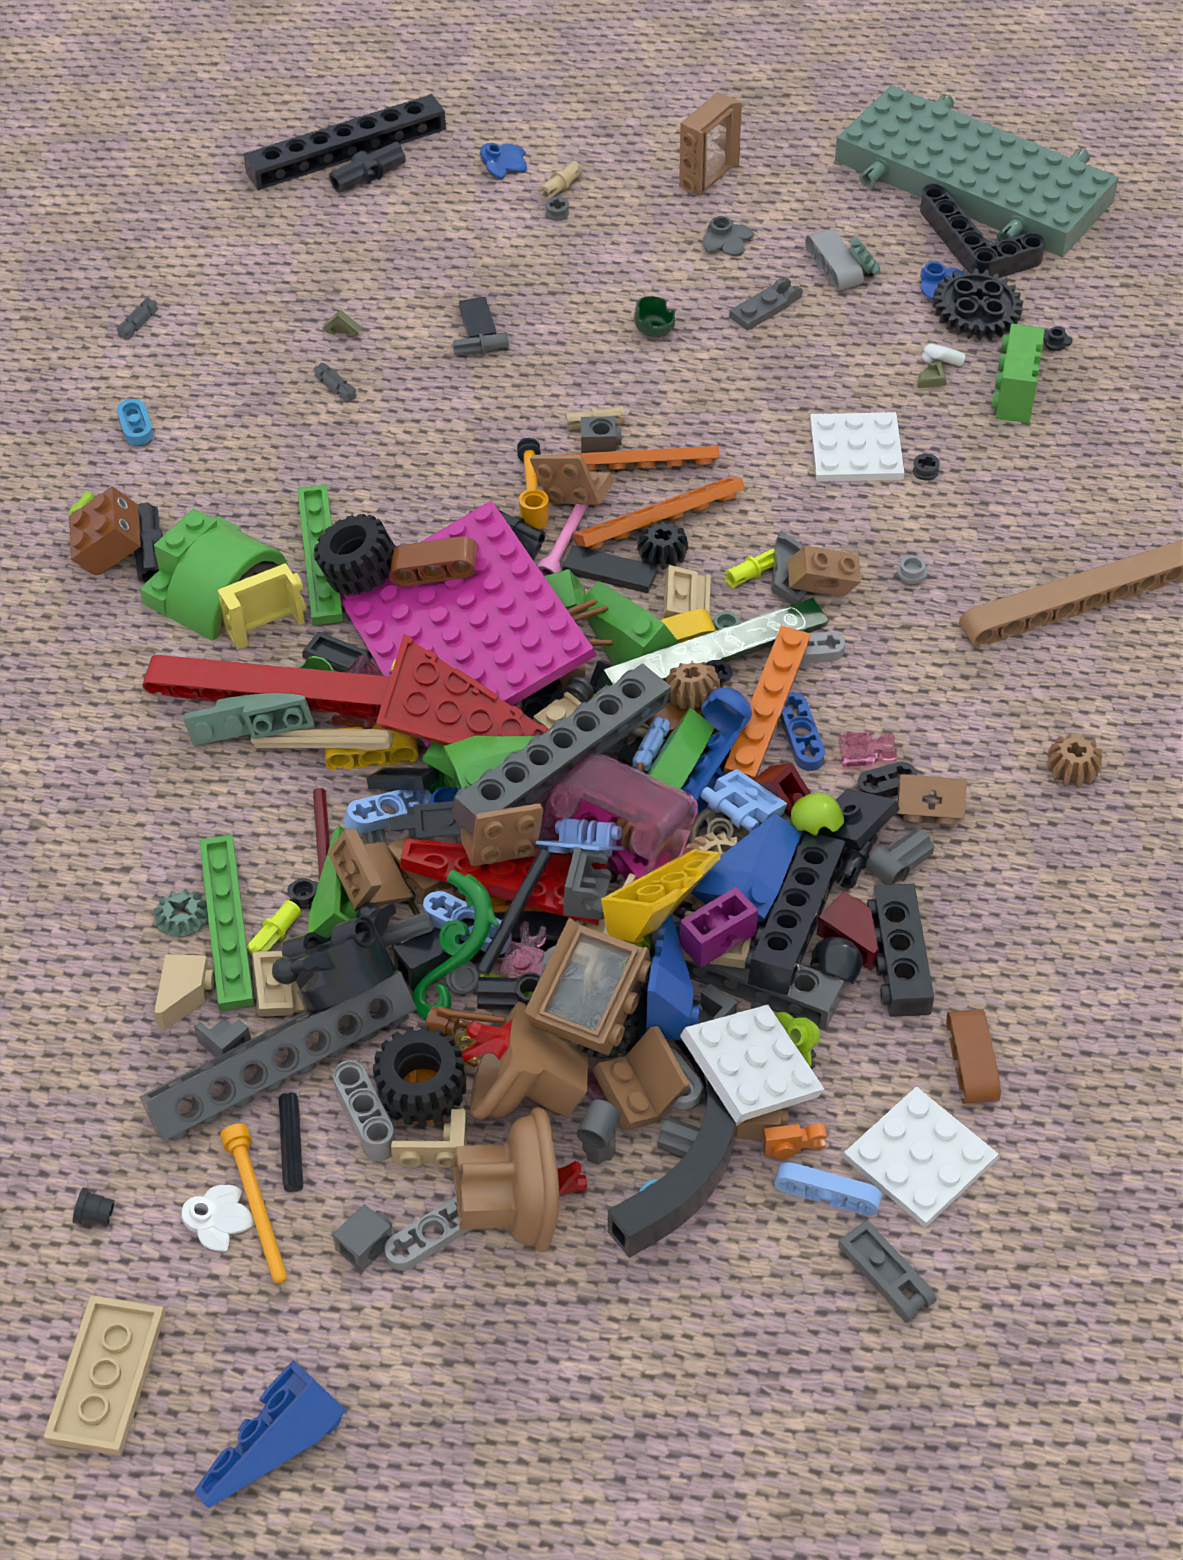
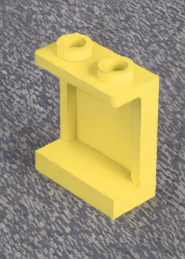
[218,563,307,650]

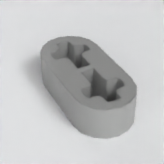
[801,632,845,664]

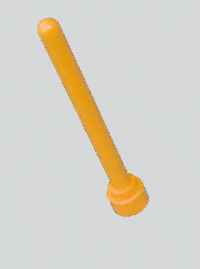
[220,1123,287,1284]

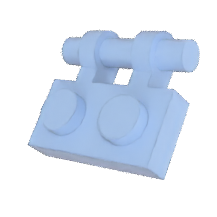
[700,769,787,832]

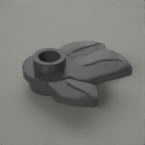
[703,216,754,257]

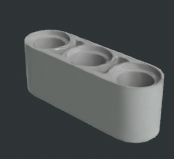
[805,229,864,292]
[333,1061,395,1161]

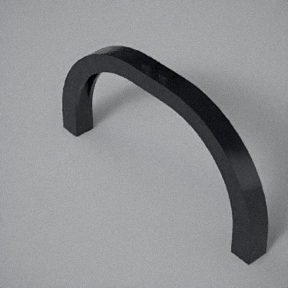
[393,911,736,1258]

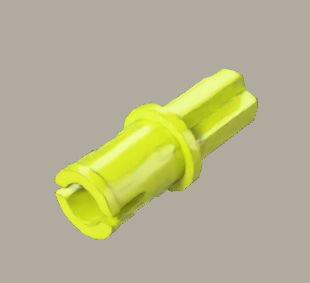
[724,549,775,588]
[247,900,302,956]

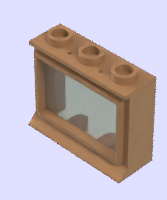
[679,92,742,196]
[524,918,652,1056]

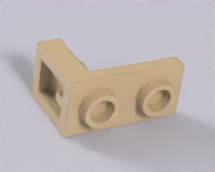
[391,1109,468,1168]

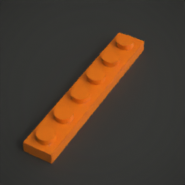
[555,446,719,471]
[573,476,745,550]
[724,625,811,780]

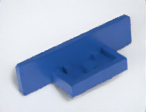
[666,730,739,829]

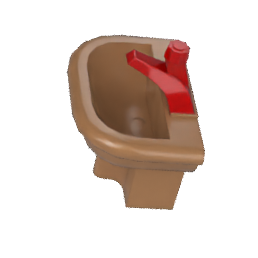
[462,1002,589,1120]
[452,1107,587,1252]

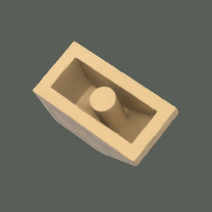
[154,954,215,1030]

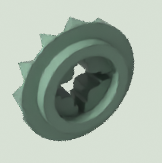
[848,237,880,275]
[154,888,208,937]

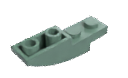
[183,693,314,746]

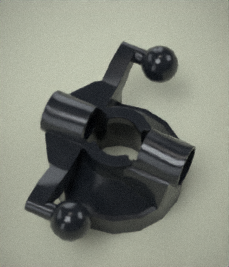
[272,903,396,1012]

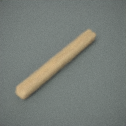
[251,729,394,748]

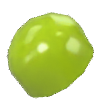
[790,792,844,836]

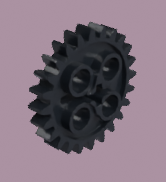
[932,268,1023,340]

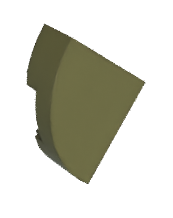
[322,309,362,337]
[918,361,947,388]

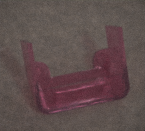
[539,754,698,875]

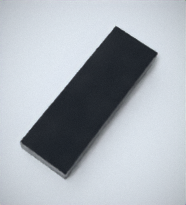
[562,545,658,593]

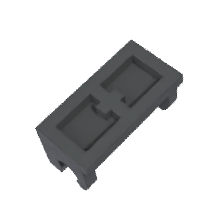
[563,847,611,920]

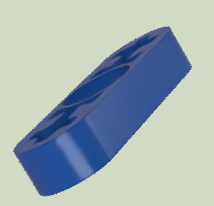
[780,692,825,771]

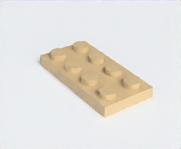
[43,1295,166,1456]

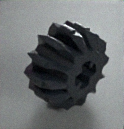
[637,520,689,570]

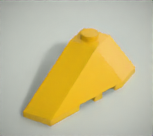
[601,849,720,944]

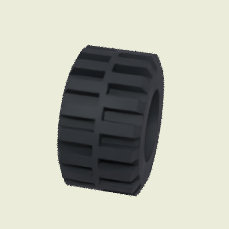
[314,514,396,595]
[373,1026,467,1126]

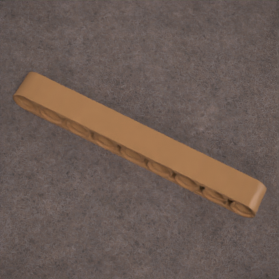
[959,539,1183,648]

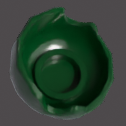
[634,296,675,337]

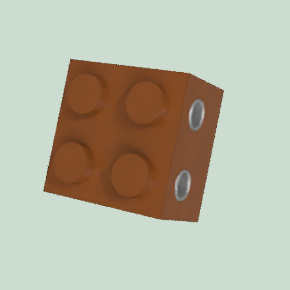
[69,486,141,576]

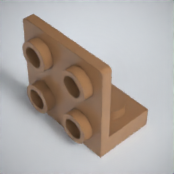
[530,455,614,505]
[460,803,543,866]
[328,828,411,909]
[592,1026,690,1131]

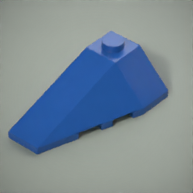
[691,813,802,924]
[646,914,700,1041]
[194,1360,347,1508]

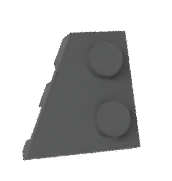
[771,530,808,605]

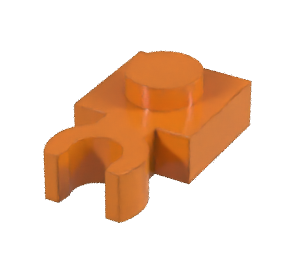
[762,1123,827,1160]

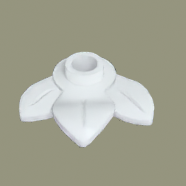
[181,1185,255,1252]

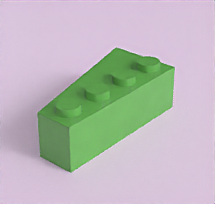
[991,324,1045,423]

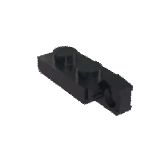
[390,801,463,839]

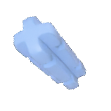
[633,716,670,772]

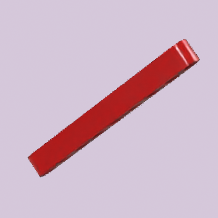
[142,655,390,717]

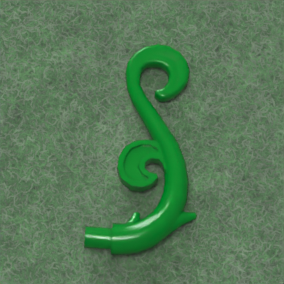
[412,870,499,1020]

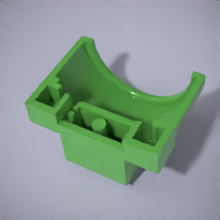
[139,509,288,640]

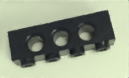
[867,883,934,1017]

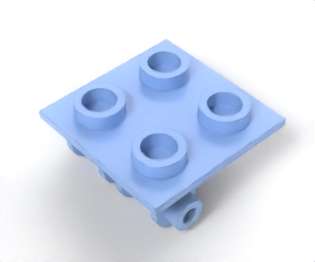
[536,818,625,856]

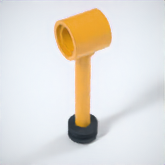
[517,438,549,529]

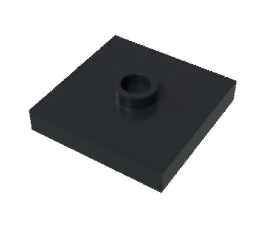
[818,788,900,849]

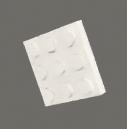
[810,412,904,482]
[680,1005,824,1123]
[843,1087,999,1228]

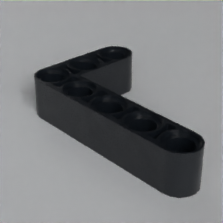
[920,184,1045,279]

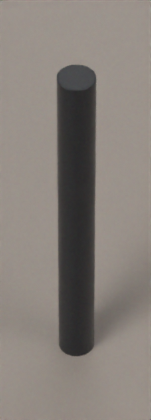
[476,849,552,976]

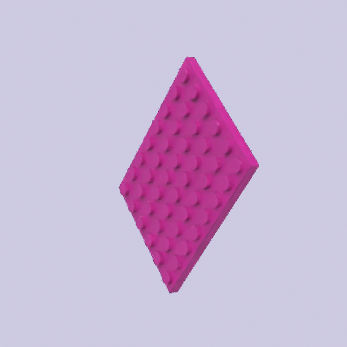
[340,500,597,749]

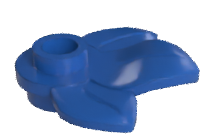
[480,143,527,179]
[920,261,963,300]

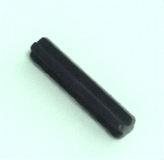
[278,1092,303,1192]

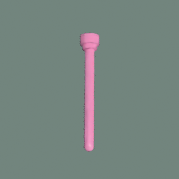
[537,504,588,576]

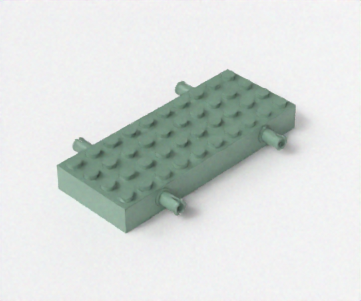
[835,85,1119,257]

